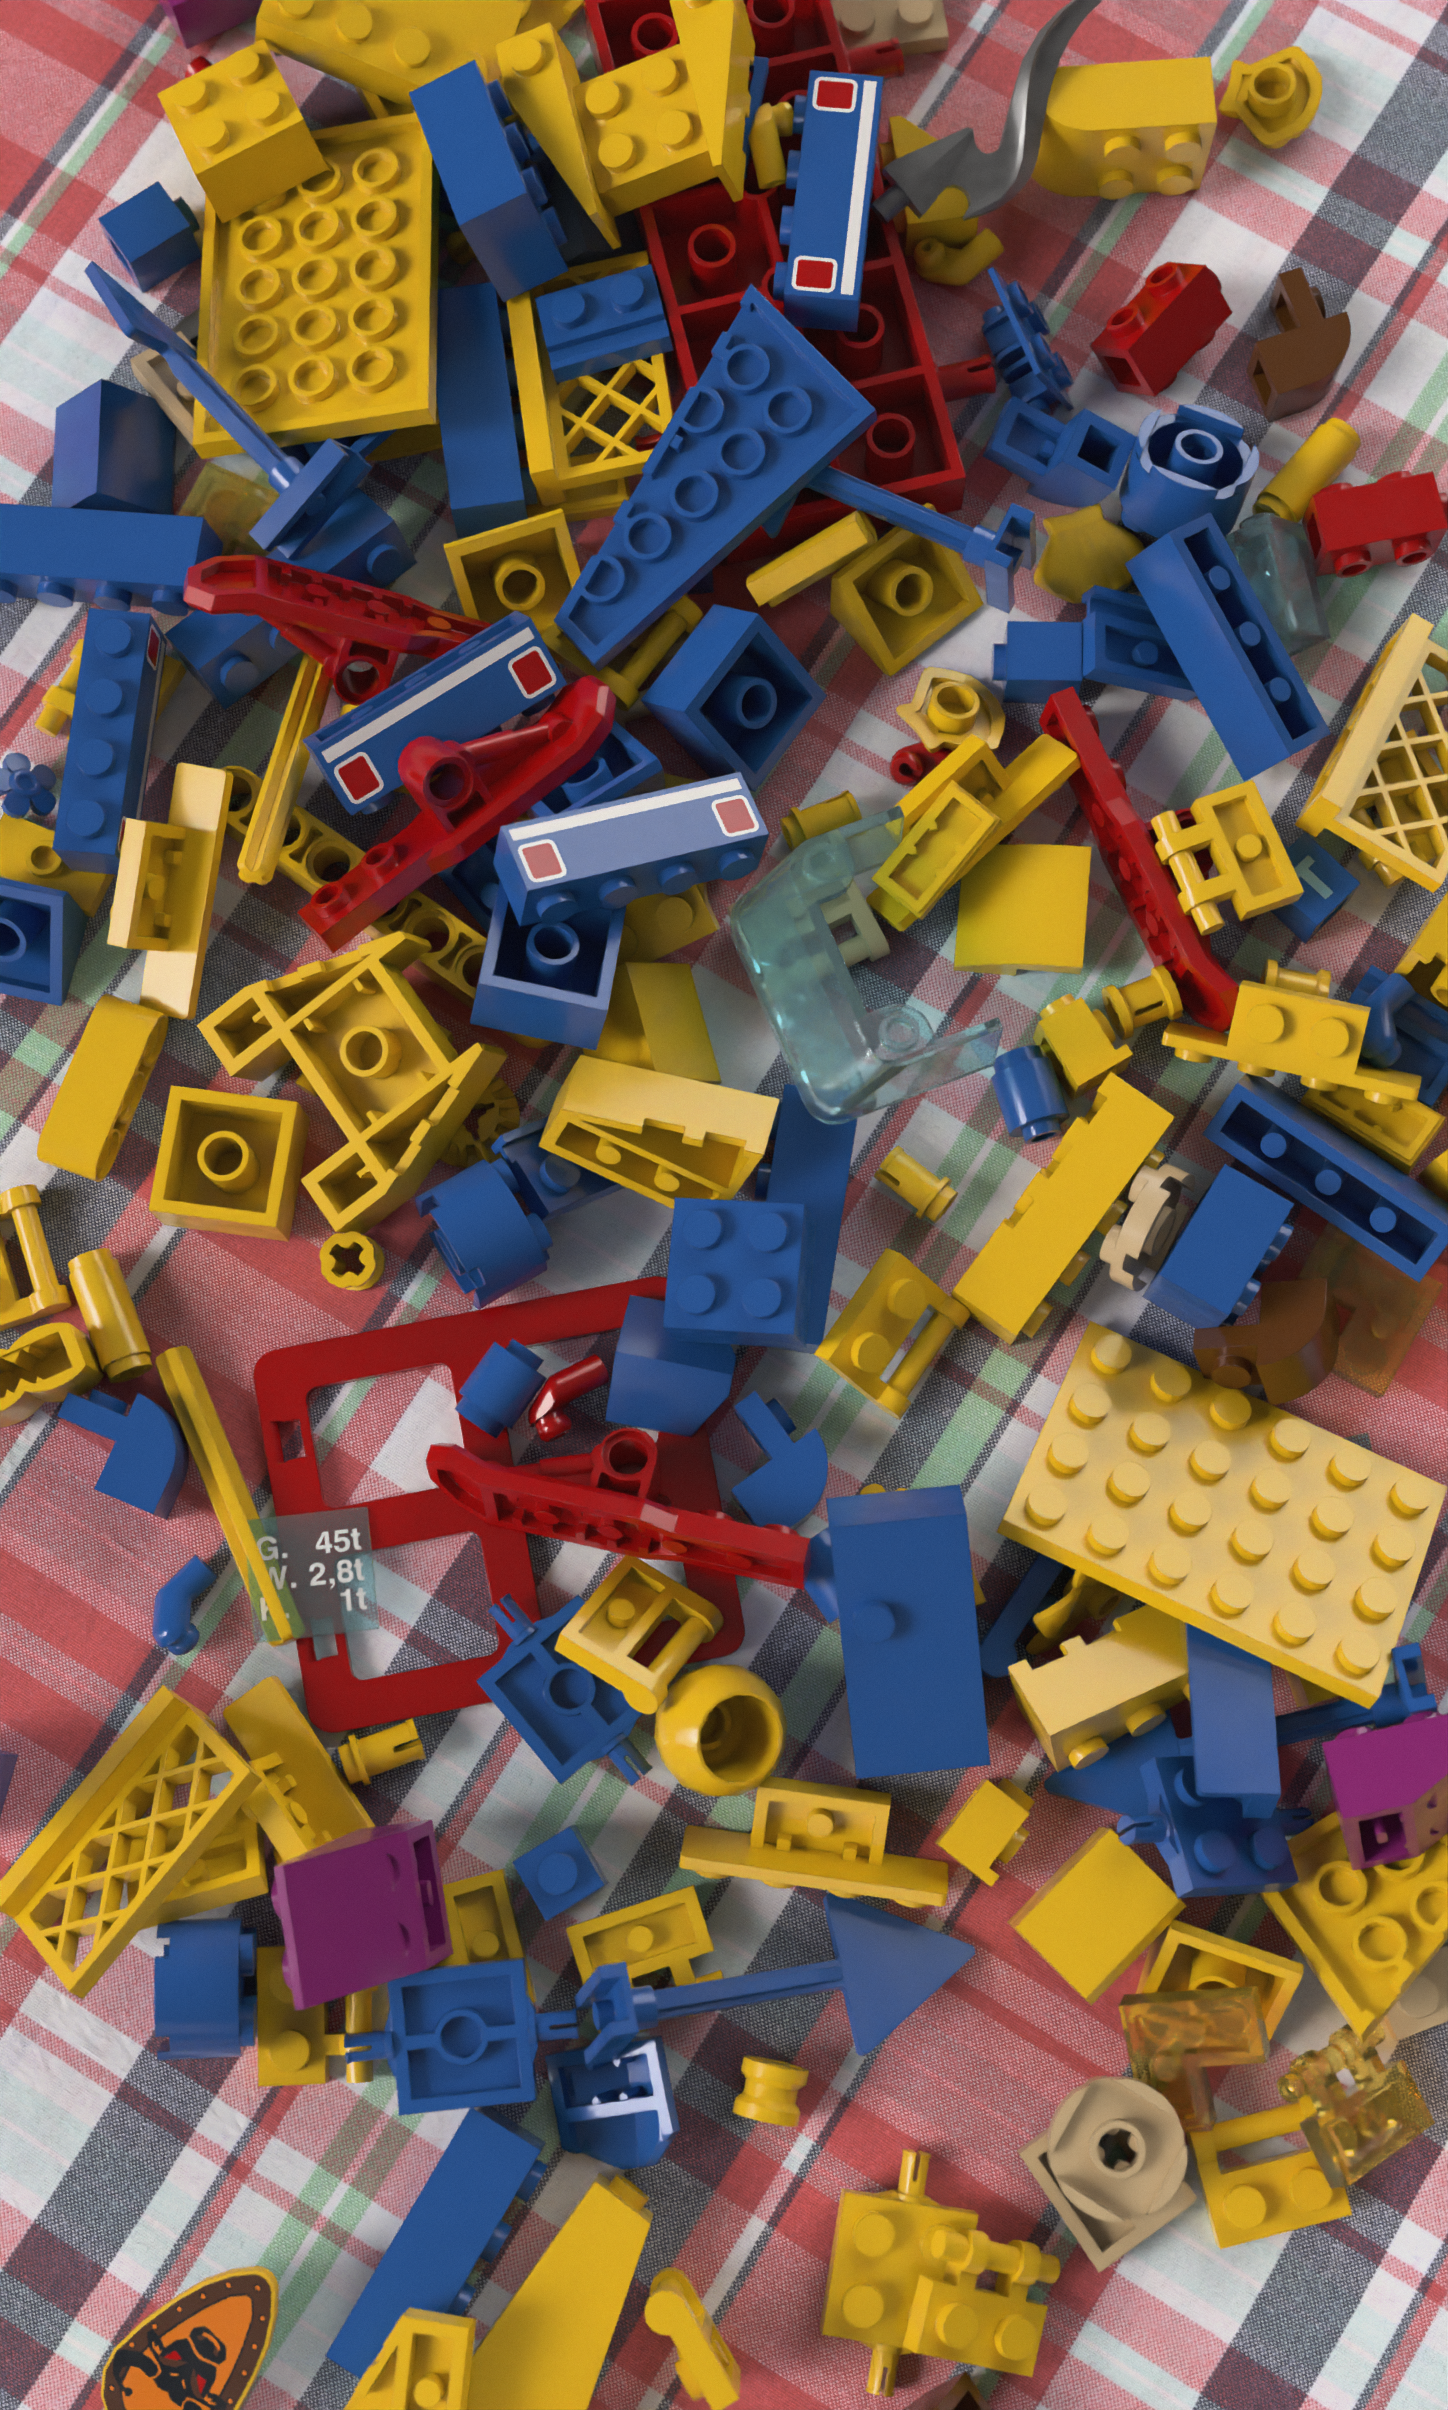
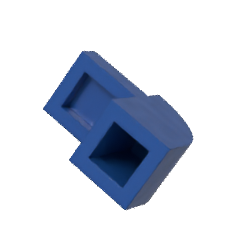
[982,396,1136,507]
[57,1389,189,1520]
[731,1391,828,1530]

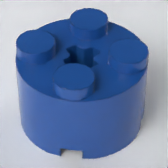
[1119,404,1259,539]
[415,1158,553,1309]
[154,1917,258,2061]

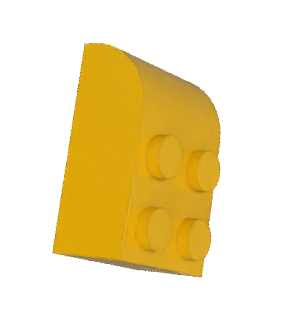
[1031,56,1217,200]

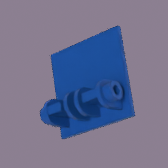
[981,267,1075,414]

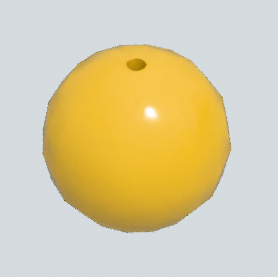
[654,1665,787,1796]

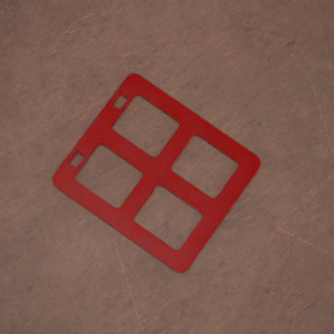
[253,1276,745,1733]

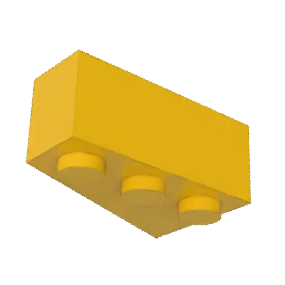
[539,1055,780,1209]
[1008,1605,1190,1772]

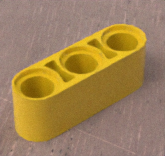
[37,993,169,1182]

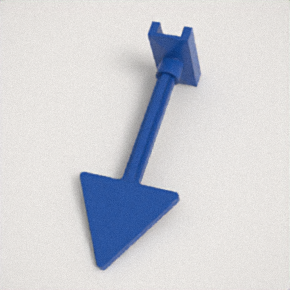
[84,261,373,561]
[761,465,1036,614]
[1044,1642,1438,1816]
[574,1892,975,2066]

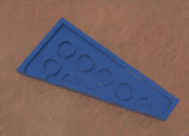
[554,284,878,672]

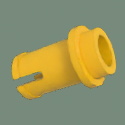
[779,789,863,855]
[874,1145,958,1223]
[338,1718,426,1786]

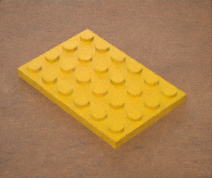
[192,112,440,459]
[996,1321,1448,1709]

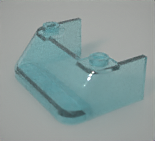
[730,805,1003,1124]

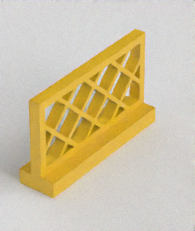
[506,250,674,507]
[1294,613,1448,893]
[0,1685,263,1999]

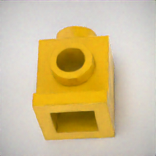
[1033,994,1133,1101]
[934,1777,1035,1887]

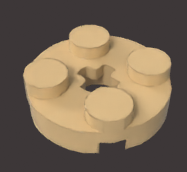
[1099,1163,1195,1292]
[1047,2075,1188,2222]

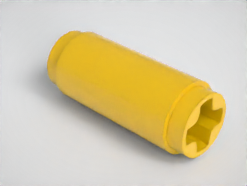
[1252,418,1361,535]
[68,1248,153,1383]

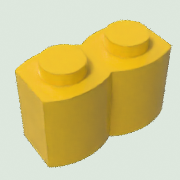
[0,1322,104,1428]

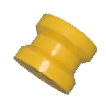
[732,2055,809,2127]

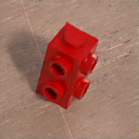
[1090,262,1233,397]
[1302,471,1448,578]

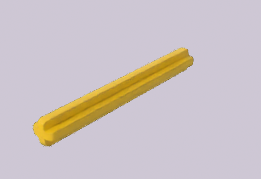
[237,653,333,886]
[155,1346,305,1647]

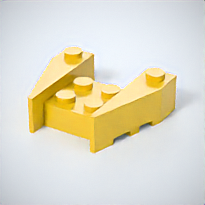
[494,0,755,249]
[197,931,508,1234]

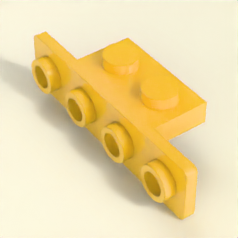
[866,733,1081,931]
[107,762,234,1020]
[1161,980,1422,1106]
[223,1675,376,1864]
[679,1776,948,1908]

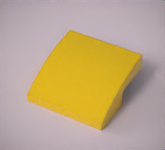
[746,510,878,608]
[953,844,1092,976]

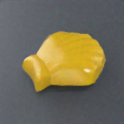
[1218,46,1322,149]
[1033,503,1145,604]
[896,666,1006,753]

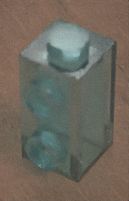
[1224,513,1331,657]

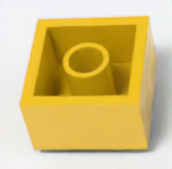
[157,39,328,224]
[148,1085,310,1242]

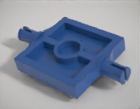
[476,1593,653,1786]
[1117,1756,1314,1898]
[344,1957,579,2116]

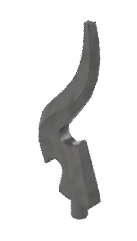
[871,0,1102,224]

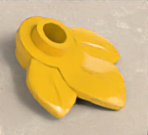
[1025,1570,1124,1655]

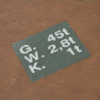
[246,1507,379,1643]

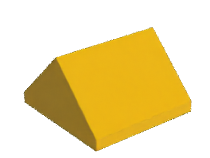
[830,503,984,677]
[443,508,581,636]
[583,962,722,1085]
[1007,1827,1186,2005]
[1130,1919,1304,2061]

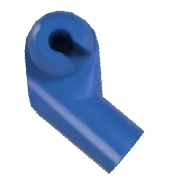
[1360,973,1415,1068]
[152,1554,218,1656]

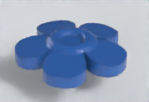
[0,753,57,819]

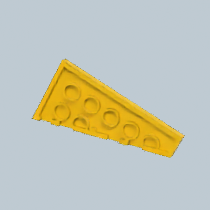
[1259,1811,1448,2044]

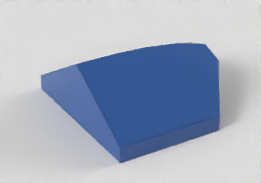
[605,1295,737,1438]
[545,2036,680,2170]

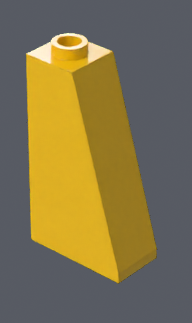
[467,2172,654,2410]

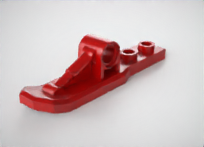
[183,554,560,706]
[297,675,617,953]
[1038,686,1239,1033]
[425,1428,810,1590]

